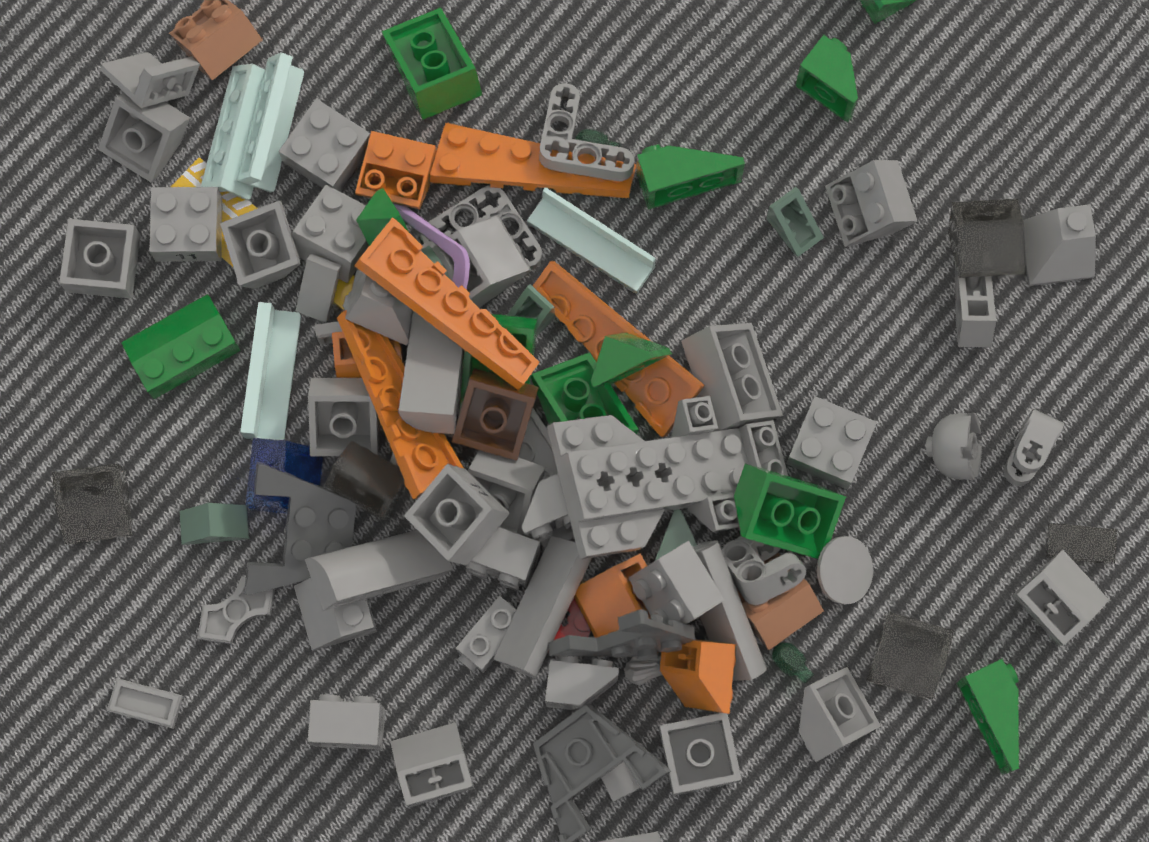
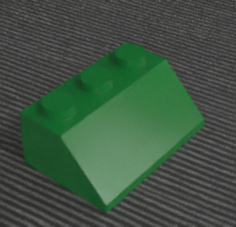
[121,294,241,399]
[734,463,846,559]

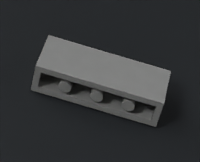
[399,311,464,434]
[305,530,453,611]
[494,536,592,678]
[693,540,767,681]

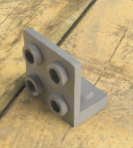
[100,52,200,108]

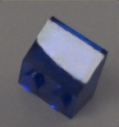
[246,438,324,514]

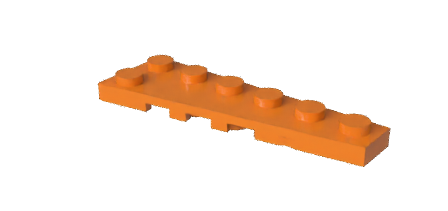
[430,123,636,198]
[354,217,539,391]
[533,261,705,438]
[337,310,464,500]

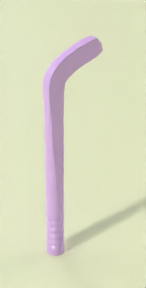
[393,203,470,290]

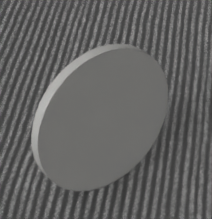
[817,536,873,604]

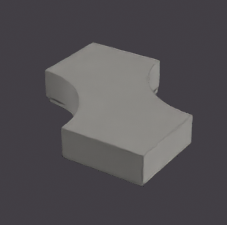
[197,577,275,644]

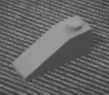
[955,247,996,348]

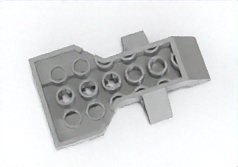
[547,396,788,560]

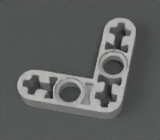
[539,83,635,181]
[421,185,542,270]

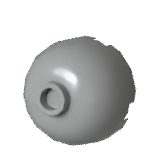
[926,413,982,480]

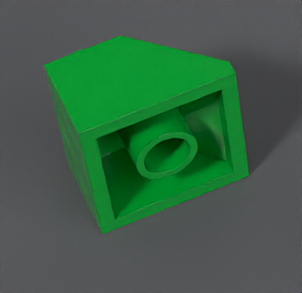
[795,35,858,123]

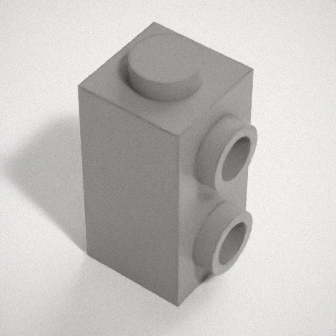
[456,596,516,673]

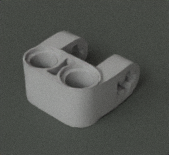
[1004,408,1064,486]
[721,536,806,605]

